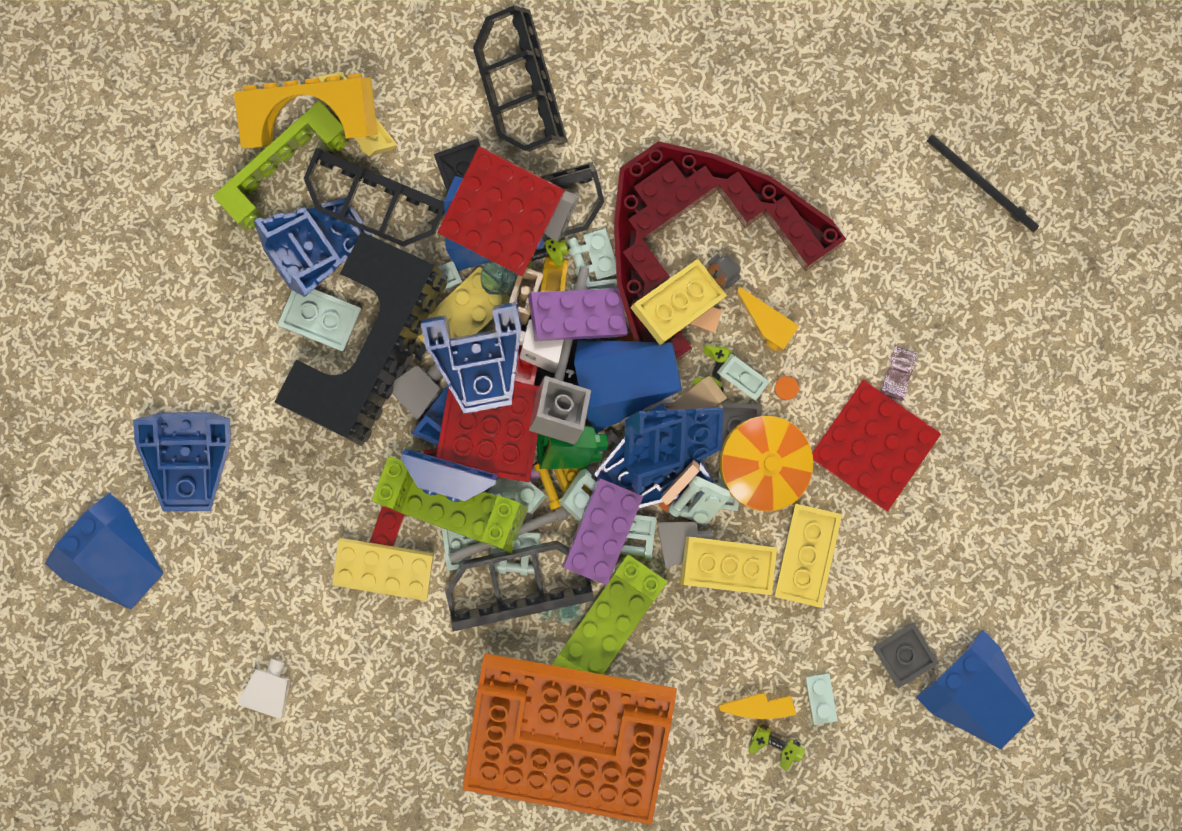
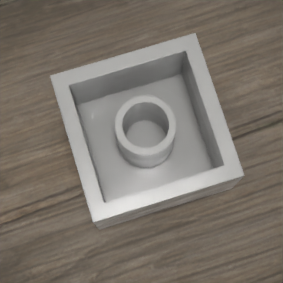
[529,376,591,444]

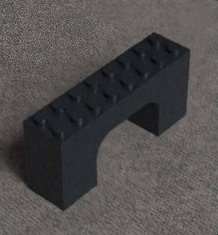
[274,231,448,446]

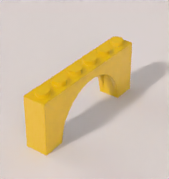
[234,73,378,149]

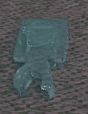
[540,604,581,623]

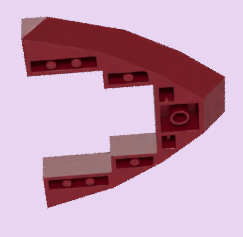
[614,141,846,362]

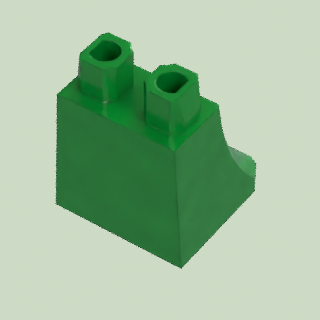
[537,426,608,469]

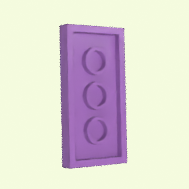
[528,289,628,341]
[562,478,643,585]

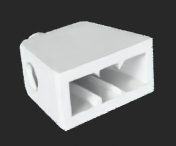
[519,320,564,373]
[237,658,290,719]

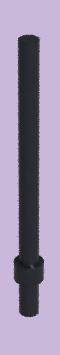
[927,134,1039,233]

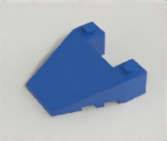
[421,302,522,413]

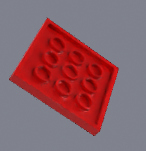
[437,146,566,276]
[812,380,941,512]
[436,382,539,482]

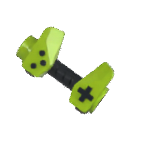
[528,239,568,269]
[693,345,735,392]
[749,724,806,771]

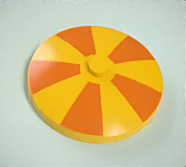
[719,416,813,511]

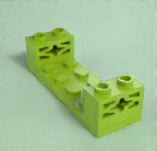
[213,101,349,232]
[371,456,528,553]
[552,554,668,675]

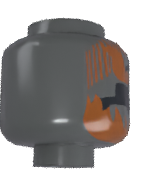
[707,254,741,289]

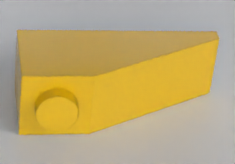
[736,287,799,352]

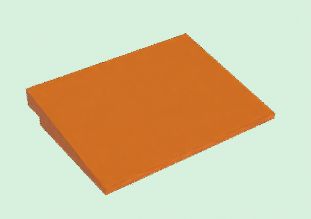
[463,653,677,825]

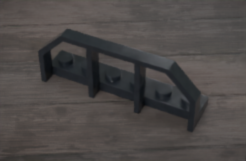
[473,5,568,152]
[303,148,445,247]
[540,162,605,242]
[445,540,595,632]

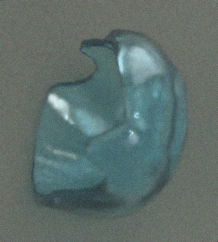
[480,260,517,295]

